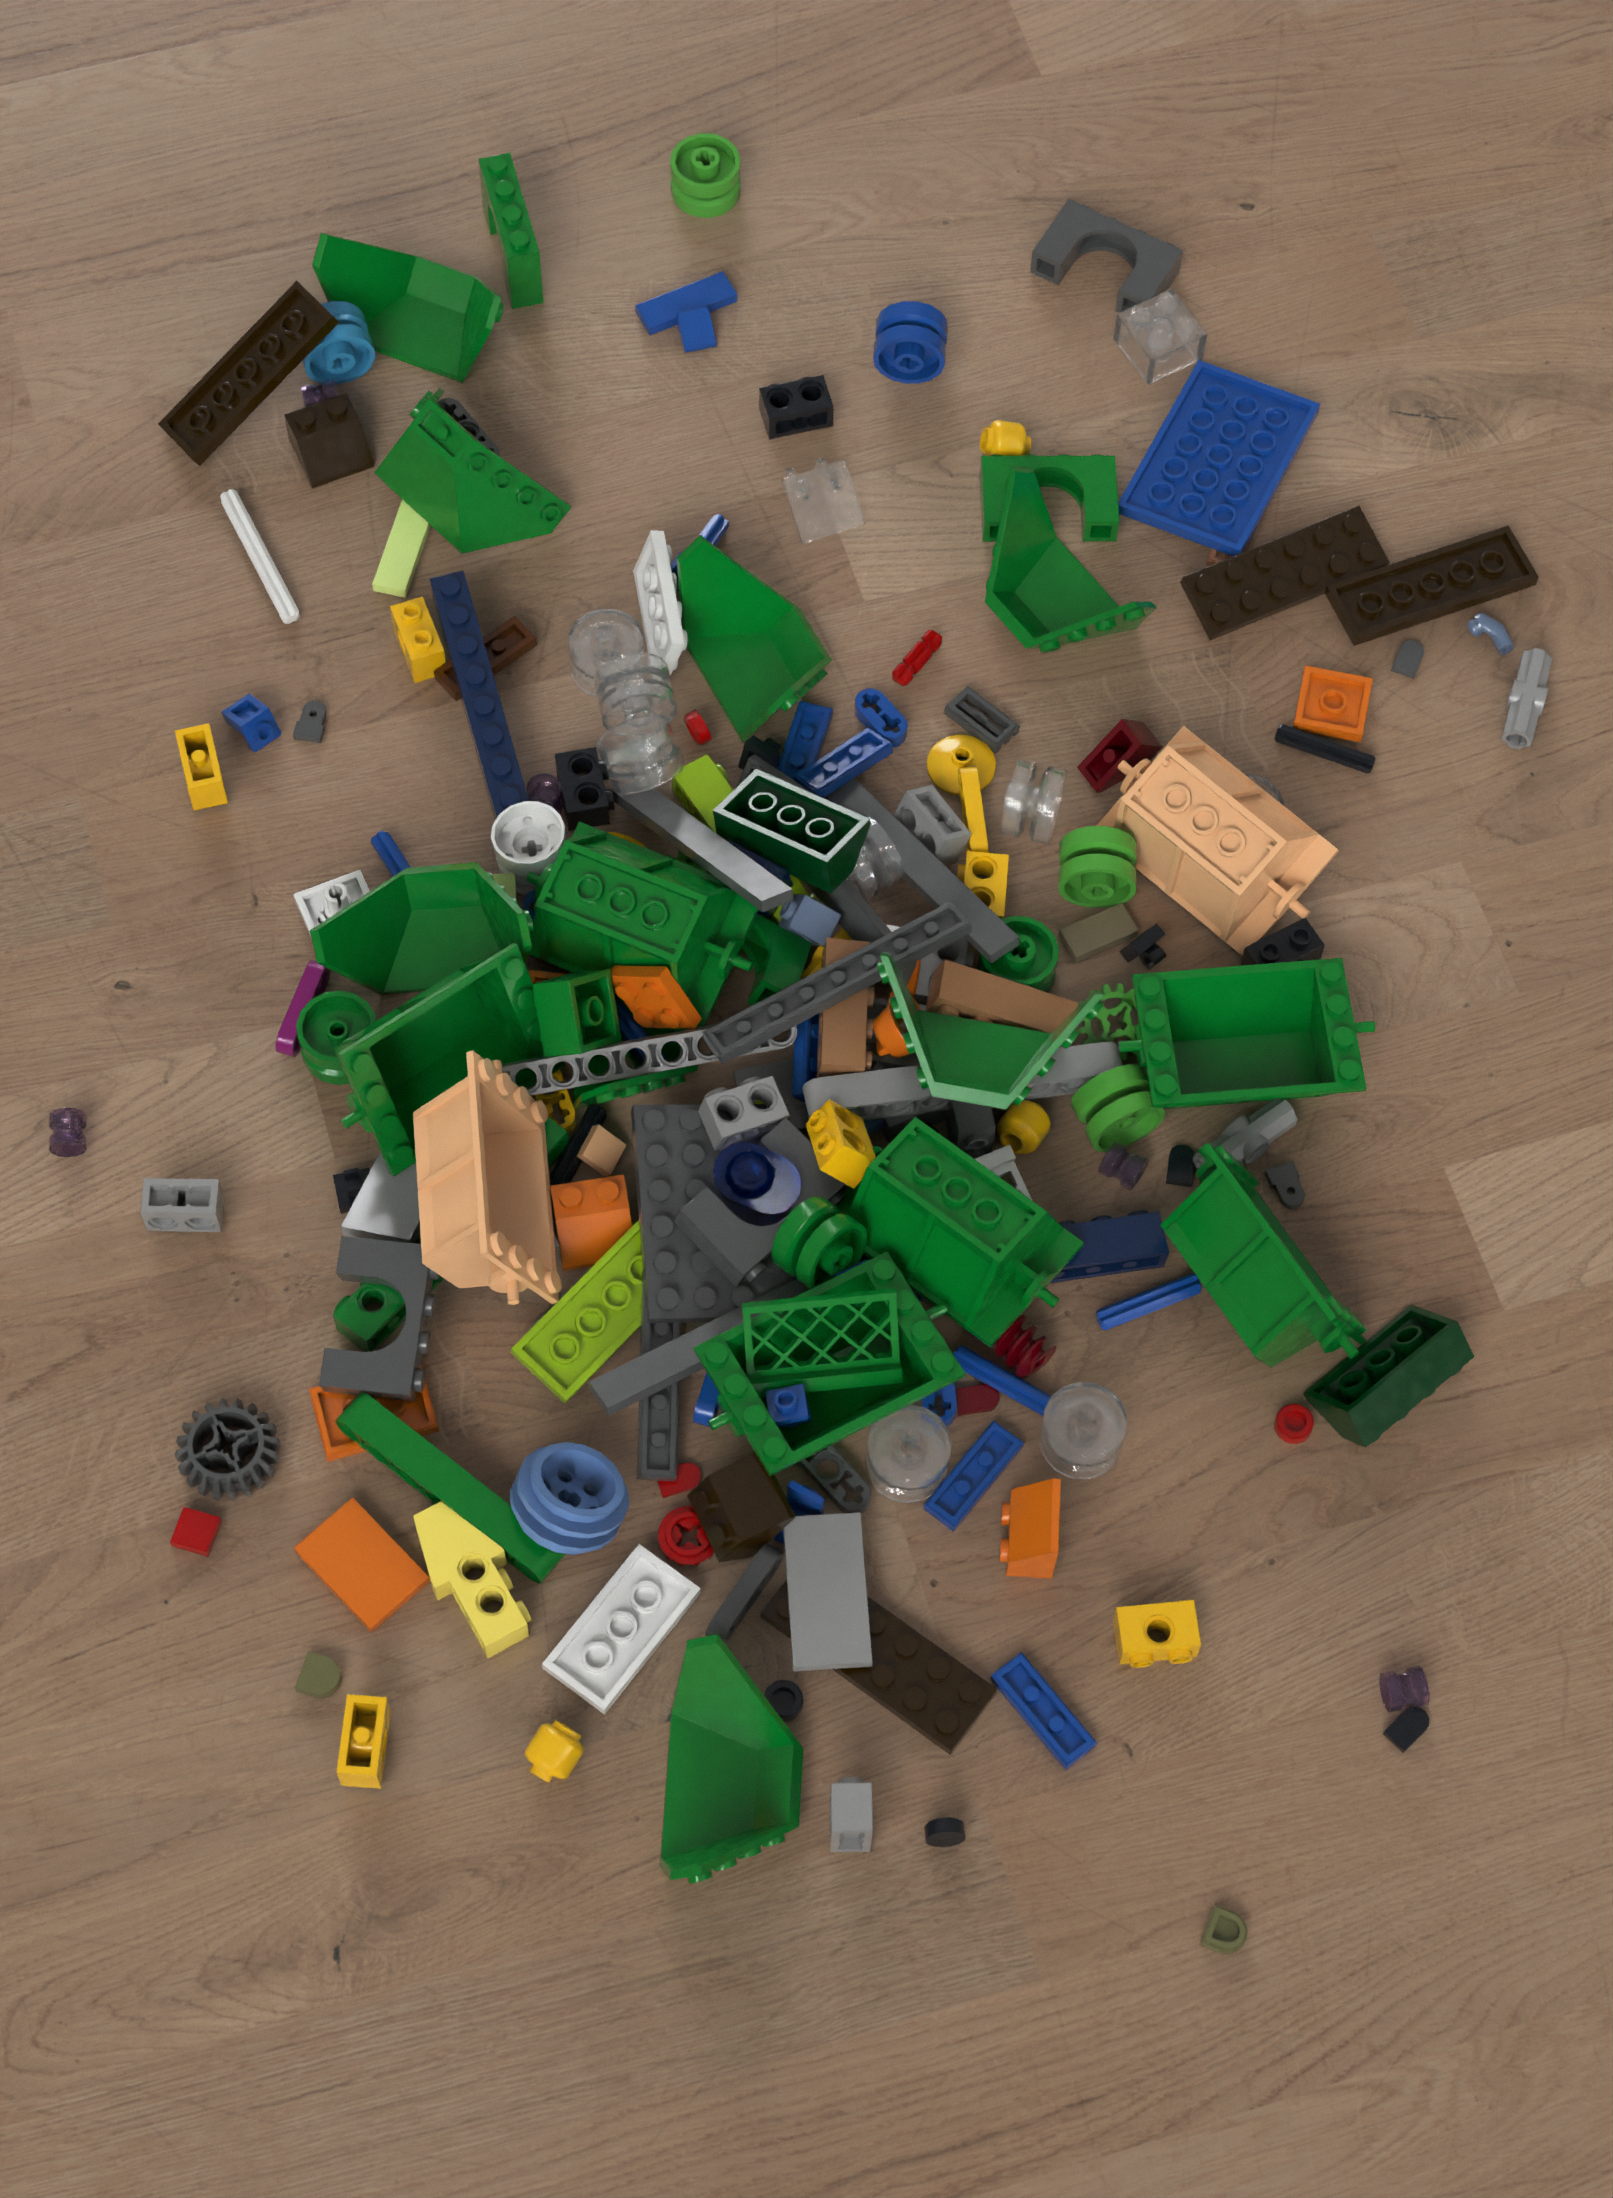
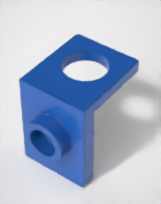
[773,1480,825,1545]

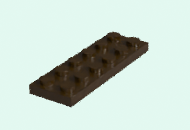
[158,281,339,466]
[1180,506,1390,641]
[1325,525,1539,646]
[761,1580,997,1755]

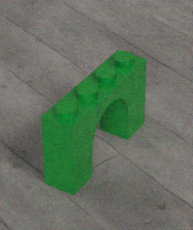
[478,152,543,309]
[979,454,1119,542]
[741,914,812,1005]

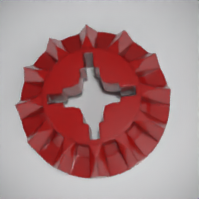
[658,1506,714,1567]

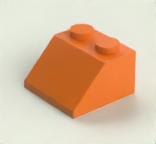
[550,1174,632,1271]
[999,1478,1061,1579]

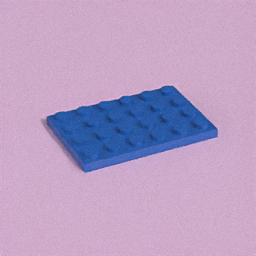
[1118,360,1320,556]

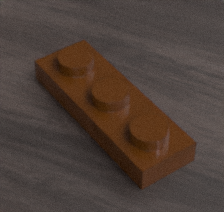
[434,616,537,701]

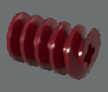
[992,1315,1056,1378]

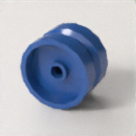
[873,301,948,384]

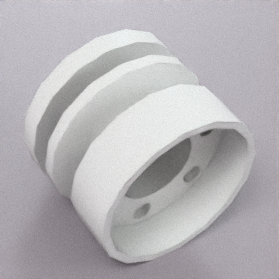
[491,801,568,895]

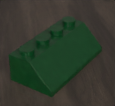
[713,769,871,893]
[1303,1305,1474,1447]

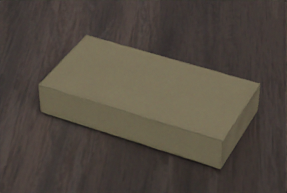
[1058,903,1139,963]

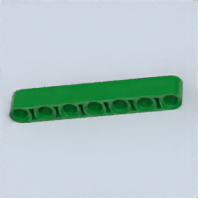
[335,1392,566,1584]

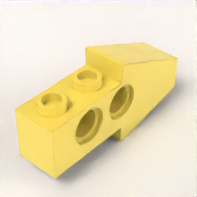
[413,1501,532,1658]

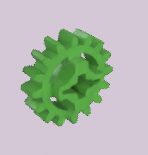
[1077,983,1139,1061]

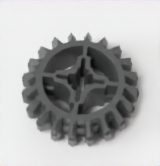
[175,1398,281,1501]

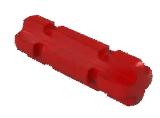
[892,629,942,686]

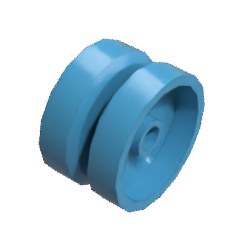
[302,301,376,385]

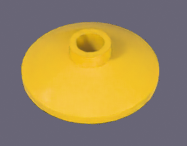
[927,734,996,796]

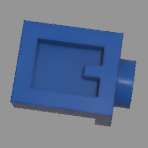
[221,693,281,752]
[765,1384,812,1428]

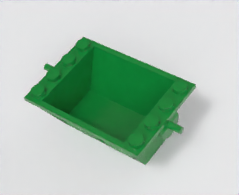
[526,822,759,1027]
[334,943,566,1177]
[1118,958,1375,1109]
[836,1117,1084,1348]
[1160,1142,1367,1368]
[693,1251,966,1476]

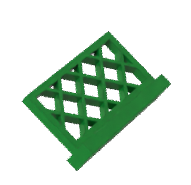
[741,1288,903,1397]

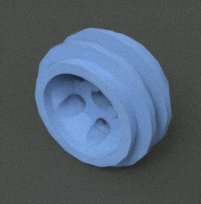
[510,1442,629,1555]

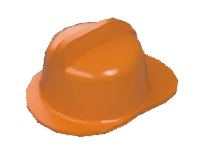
[873,989,921,1058]

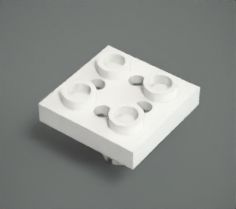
[293,870,370,939]

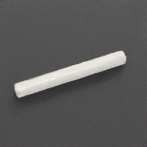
[220,489,300,624]

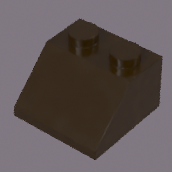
[284,393,375,488]
[687,1452,796,1562]

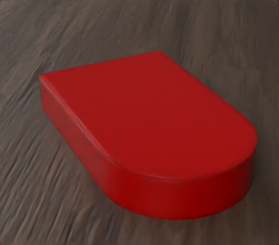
[657,1463,702,1498]

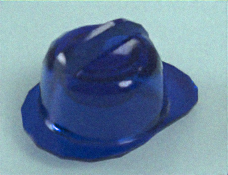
[713,1142,802,1214]

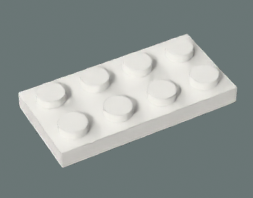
[633,530,688,684]
[542,1544,701,1715]

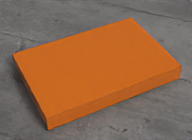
[309,1365,439,1462]
[294,1497,430,1633]

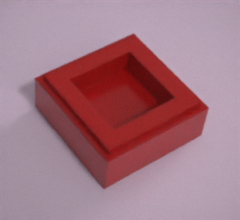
[170,1507,222,1557]

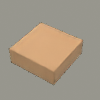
[577,1124,626,1177]

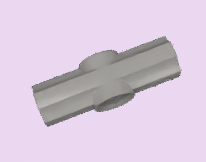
[1501,648,1552,750]
[1193,1098,1298,1170]

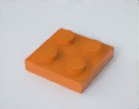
[1293,665,1373,743]
[610,966,702,1029]

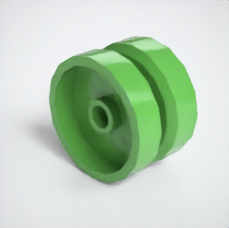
[670,133,740,218]
[1059,826,1137,908]
[1071,1064,1166,1152]

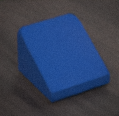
[677,307,717,353]

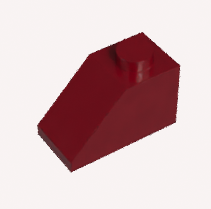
[1077,719,1163,793]

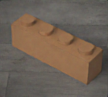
[816,938,874,1078]
[926,959,1078,1048]

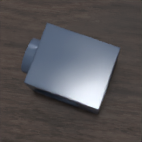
[778,894,841,947]

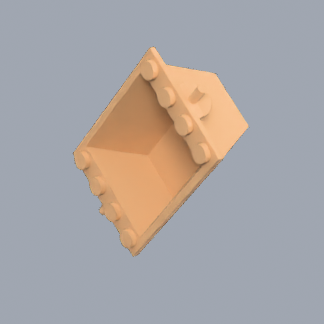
[1096,725,1339,957]
[413,1050,561,1305]

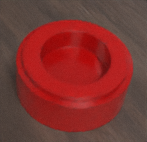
[683,710,712,746]
[1274,1404,1314,1444]

